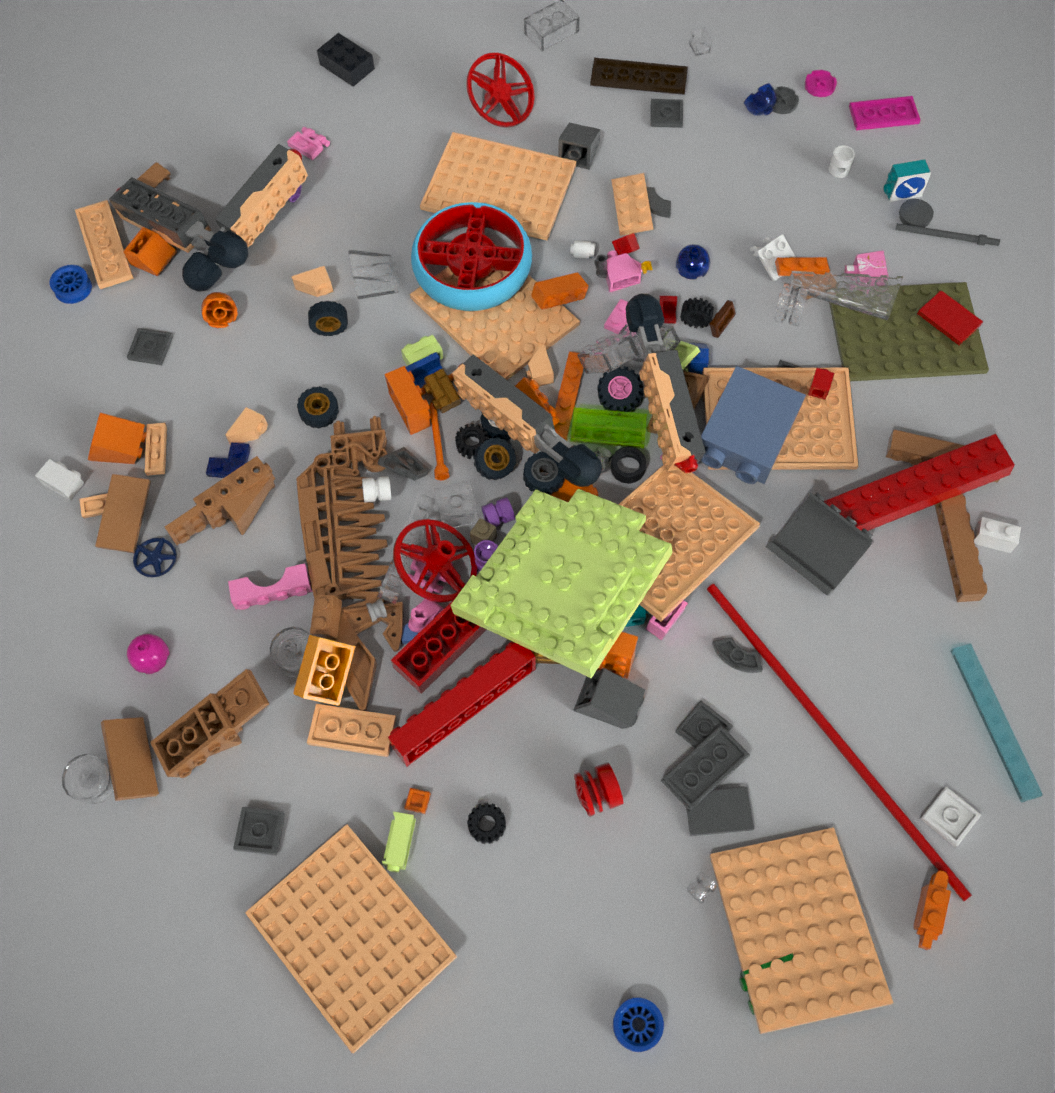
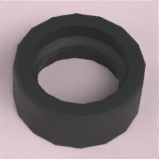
[610,446,646,484]

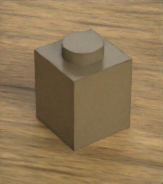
[470,518,497,545]

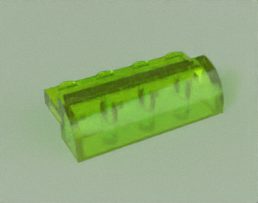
[570,407,647,449]

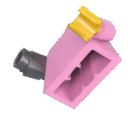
[594,250,653,292]

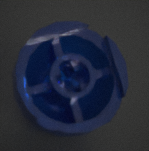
[744,83,777,116]
[675,244,710,280]

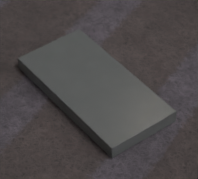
[661,725,750,812]

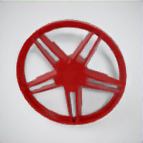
[466,53,534,127]
[393,519,477,602]

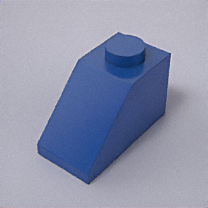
[688,343,709,375]

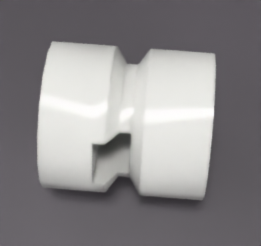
[828,145,855,178]
[362,476,391,503]

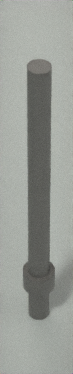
[895,223,1000,246]

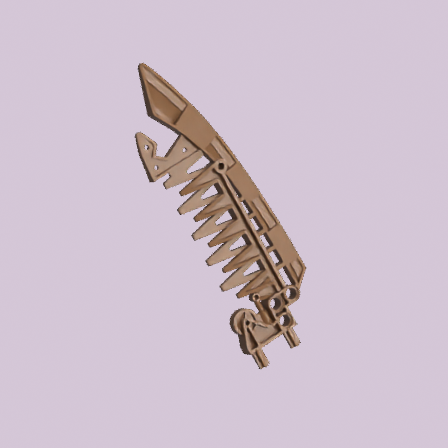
[296,416,404,711]

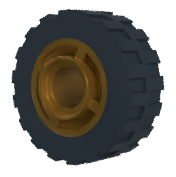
[308,301,348,336]
[297,386,339,428]
[473,437,517,480]

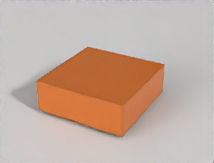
[404,788,431,814]

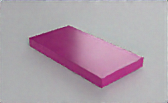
[849,96,921,131]

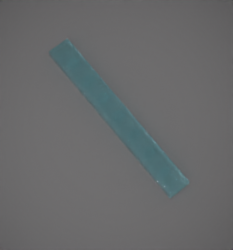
[950,643,1043,803]

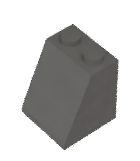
[558,122,600,170]
[574,668,645,729]

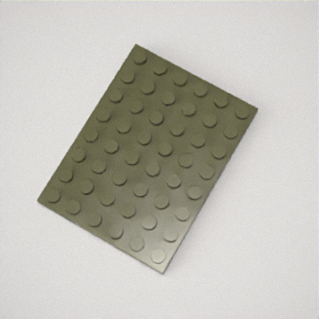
[827,282,989,382]

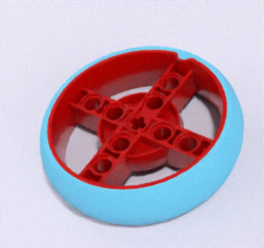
[411,202,532,311]

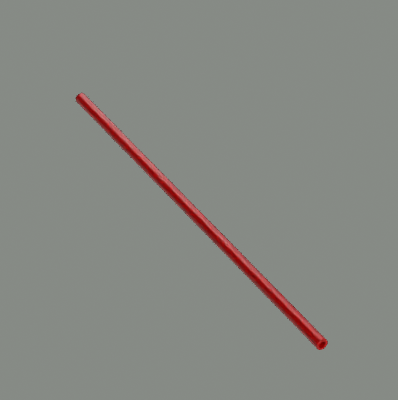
[707,584,972,902]

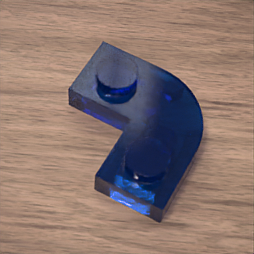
[206,443,251,478]

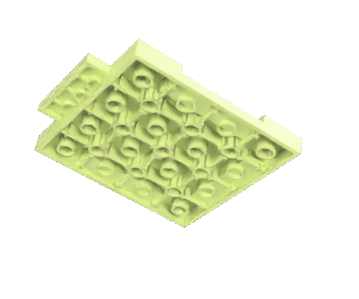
[451,489,672,678]

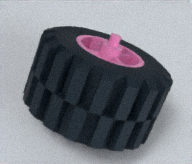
[597,366,643,416]

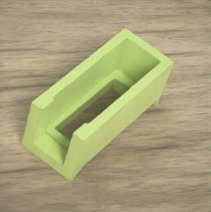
[382,812,416,872]

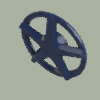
[133,538,177,578]

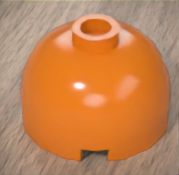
[201,292,238,328]

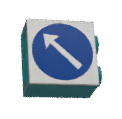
[884,159,931,202]

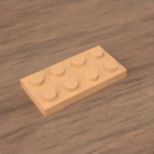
[611,173,653,236]
[307,704,396,757]

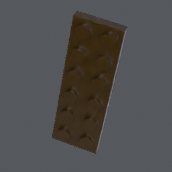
[590,57,688,95]

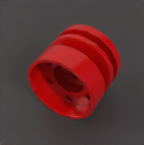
[574,762,624,817]

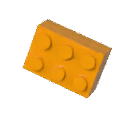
[293,635,355,706]

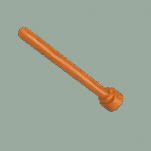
[429,403,450,481]

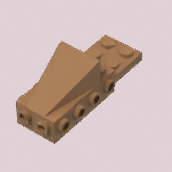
[164,456,275,545]
[150,669,269,778]

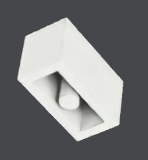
[35,459,84,501]
[974,517,1021,553]

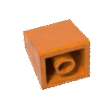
[88,413,147,464]

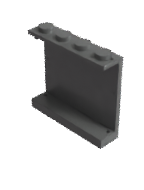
[766,492,874,596]

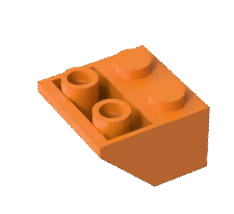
[123,227,177,277]

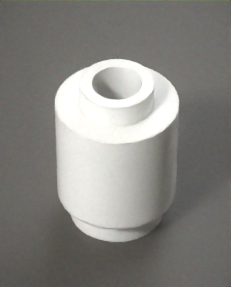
[570,240,595,259]

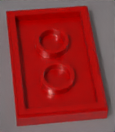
[917,290,983,346]

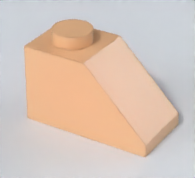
[291,266,333,297]
[526,344,554,386]
[225,407,268,445]

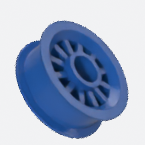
[49,265,92,304]
[613,998,664,1052]

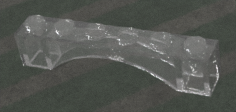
[377,492,436,604]

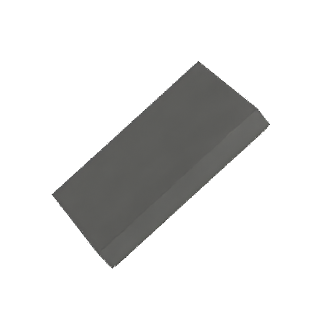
[686,787,754,836]

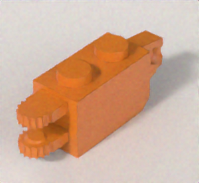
[913,870,951,950]

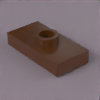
[709,300,736,338]

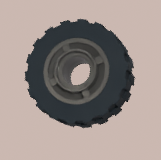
[523,451,565,495]

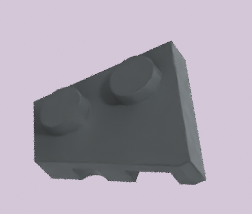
[377,447,429,481]

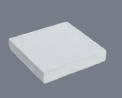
[920,787,981,848]

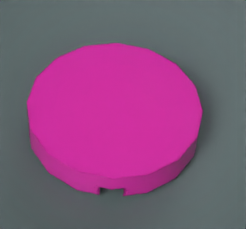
[804,70,837,97]

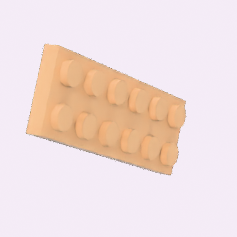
[75,200,134,289]

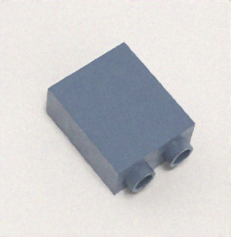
[701,365,806,484]

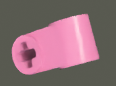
[408,599,444,633]

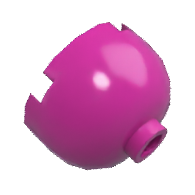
[127,634,169,674]

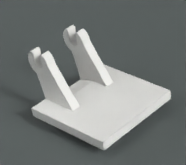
[750,234,796,282]

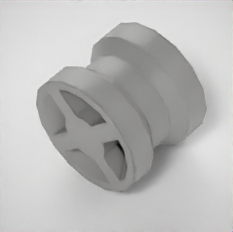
[366,599,387,622]

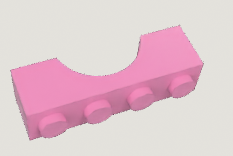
[228,563,312,610]

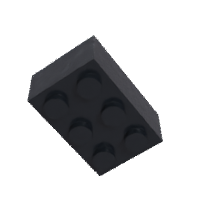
[317,33,375,87]

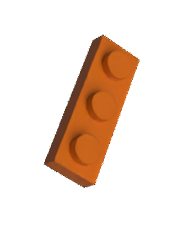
[775,257,830,276]

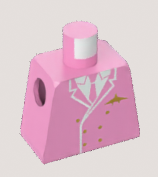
[845,251,888,287]

